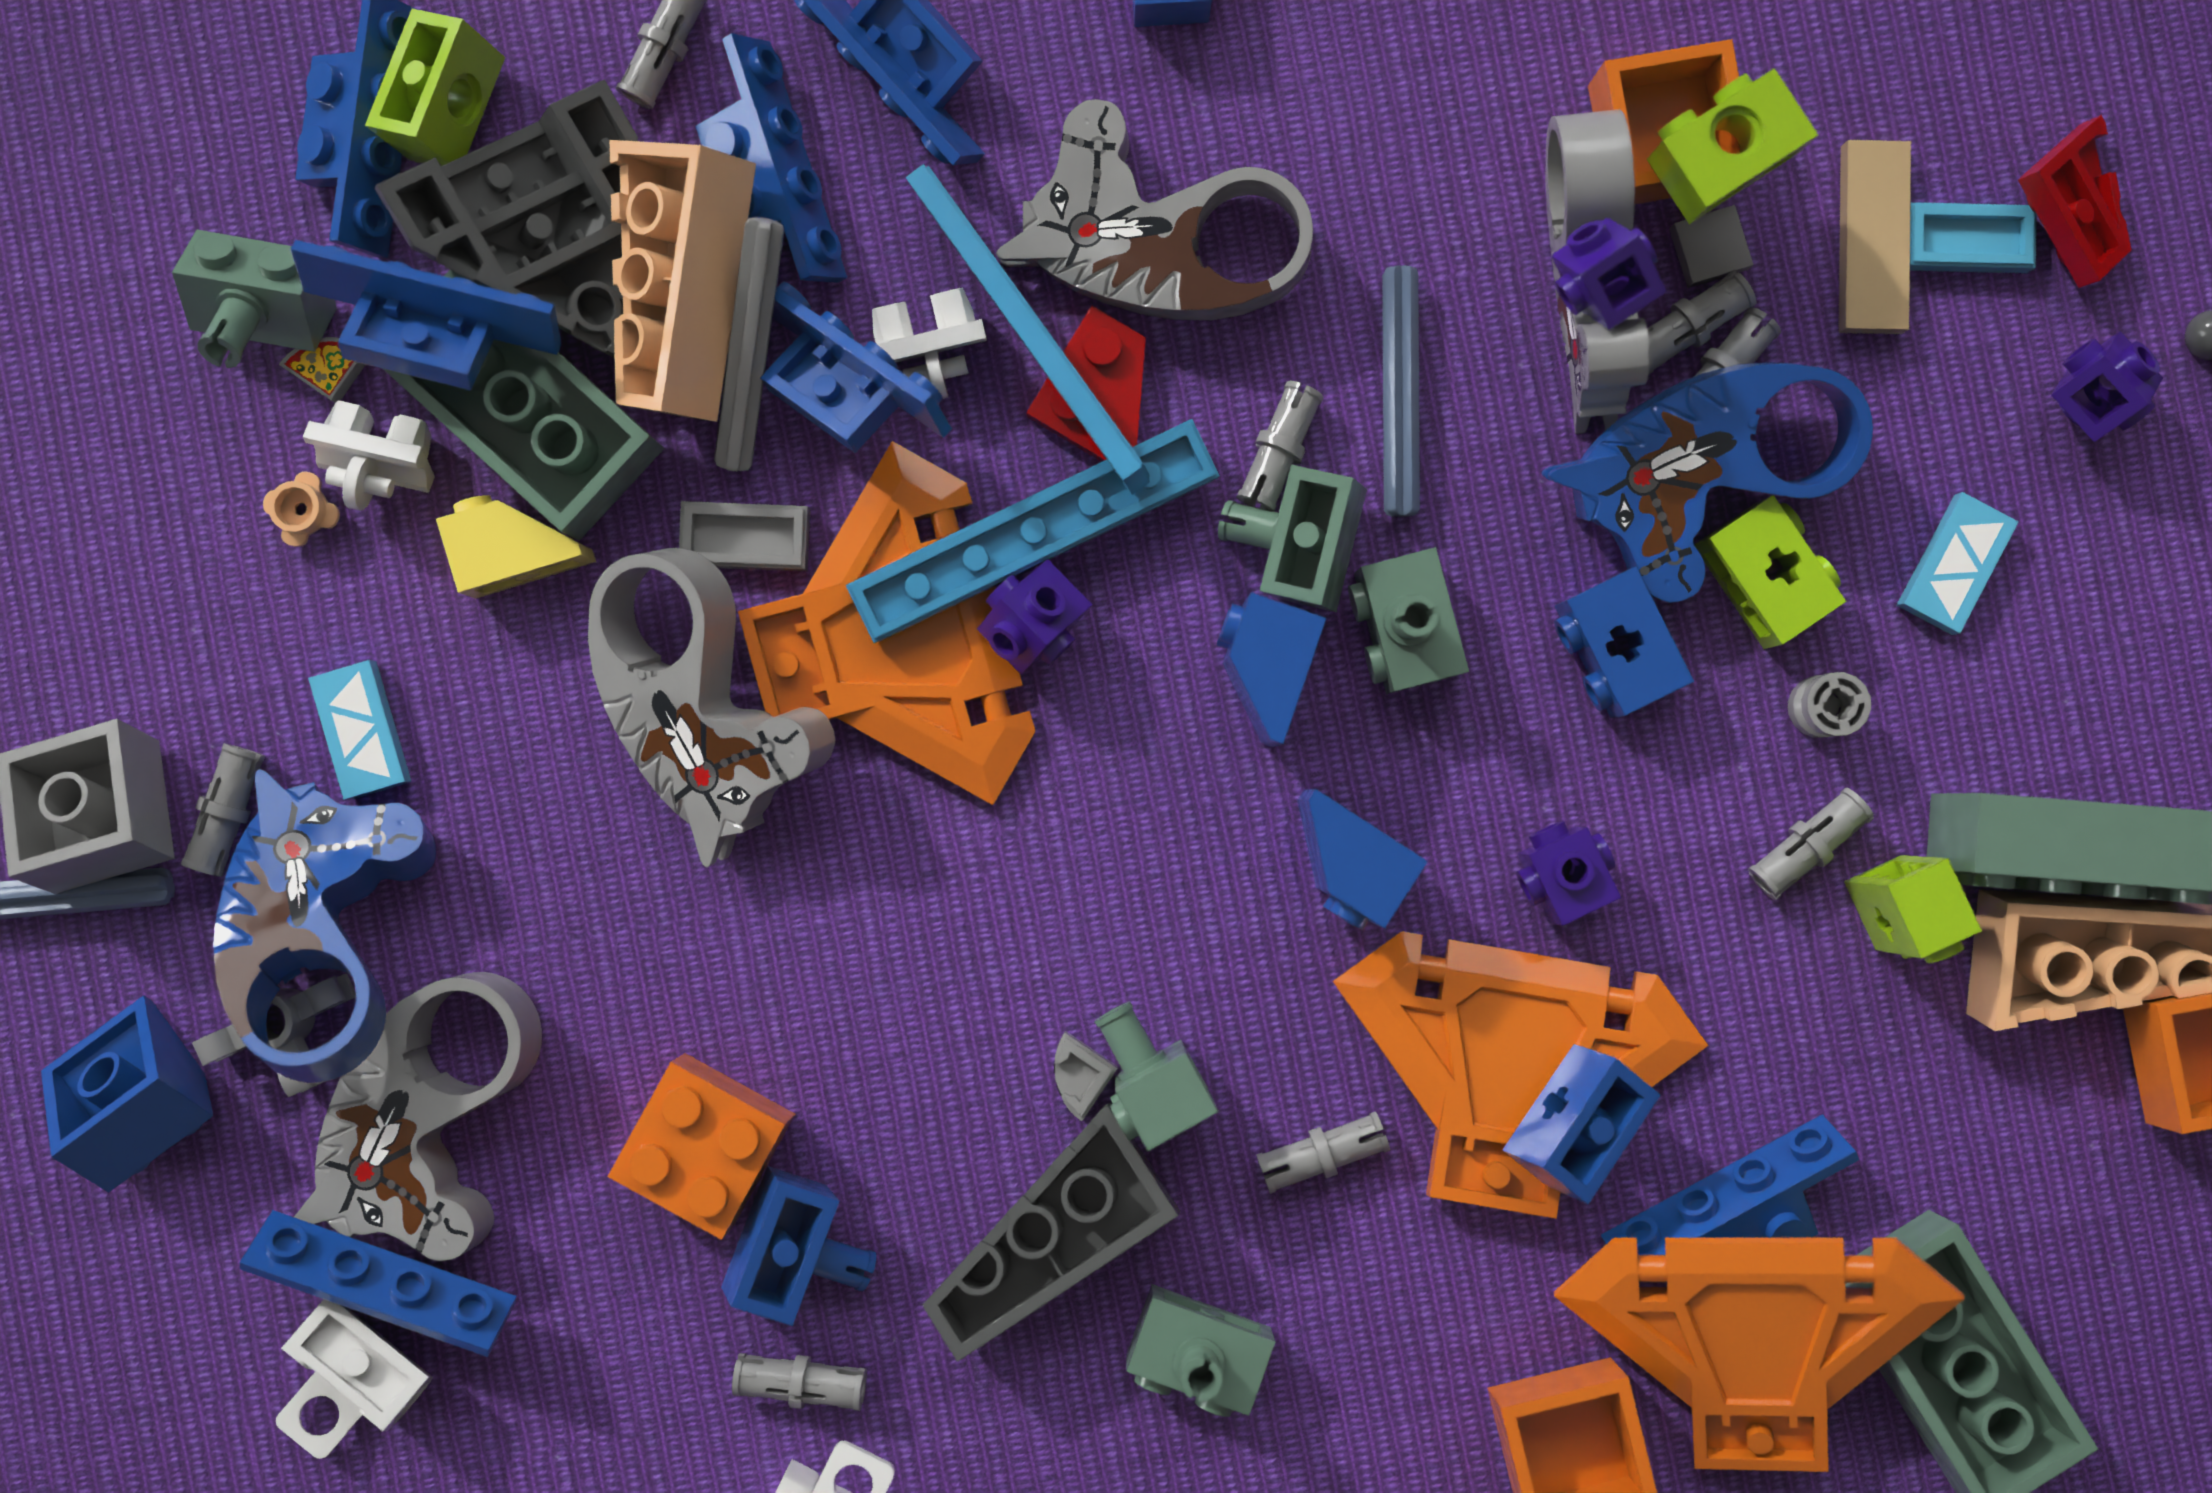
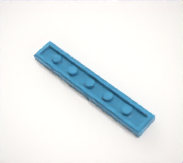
[905,164,1151,495]
[846,419,1220,644]

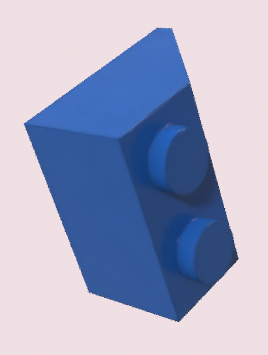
[1216,592,1327,747]
[1297,789,1428,931]
[41,995,213,1193]

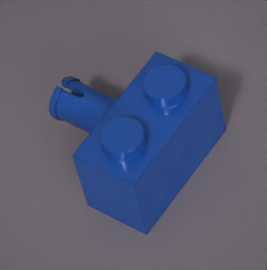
[721,1166,876,1326]

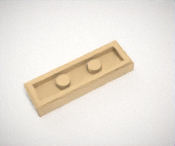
[1839,140,1911,334]

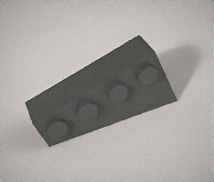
[922,1103,1180,1362]

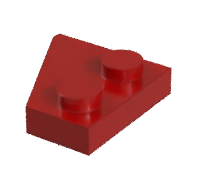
[2018,115,2132,288]
[1026,305,1146,462]

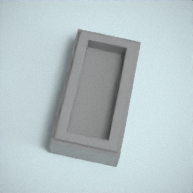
[679,501,810,572]

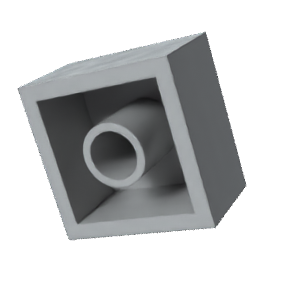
[0,719,175,894]

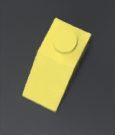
[436,495,596,598]

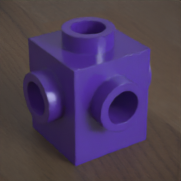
[1550,217,1667,330]
[2051,331,2163,442]
[977,559,1093,675]
[1516,821,1621,926]

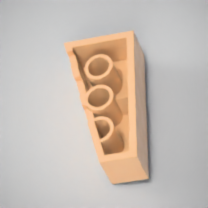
[610,140,756,422]
[1966,890,2212,1031]

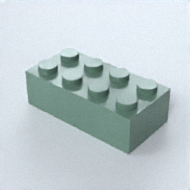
[382,270,665,541]
[1927,793,2212,905]
[1845,1210,2099,1493]

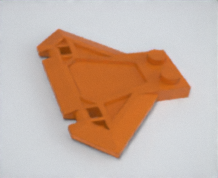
[738,441,1036,805]
[1332,931,1709,1219]
[1554,1238,1965,1472]

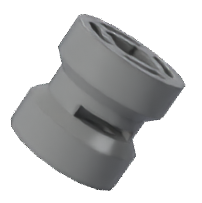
[1788,672,1871,738]

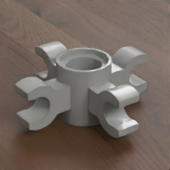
[192,974,356,1097]

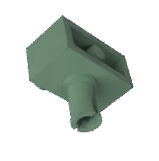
[172,229,337,368]
[1218,465,1367,612]
[1348,547,1469,695]
[1094,1001,1218,1151]
[1126,1284,1275,1417]

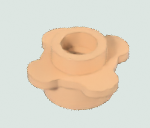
[263,472,340,547]

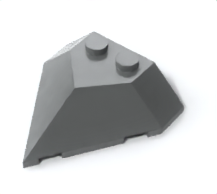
[375,79,638,359]

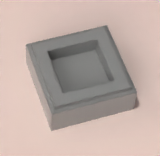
[1669,205,1754,288]

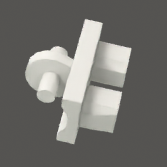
[872,288,987,399]
[303,400,435,511]

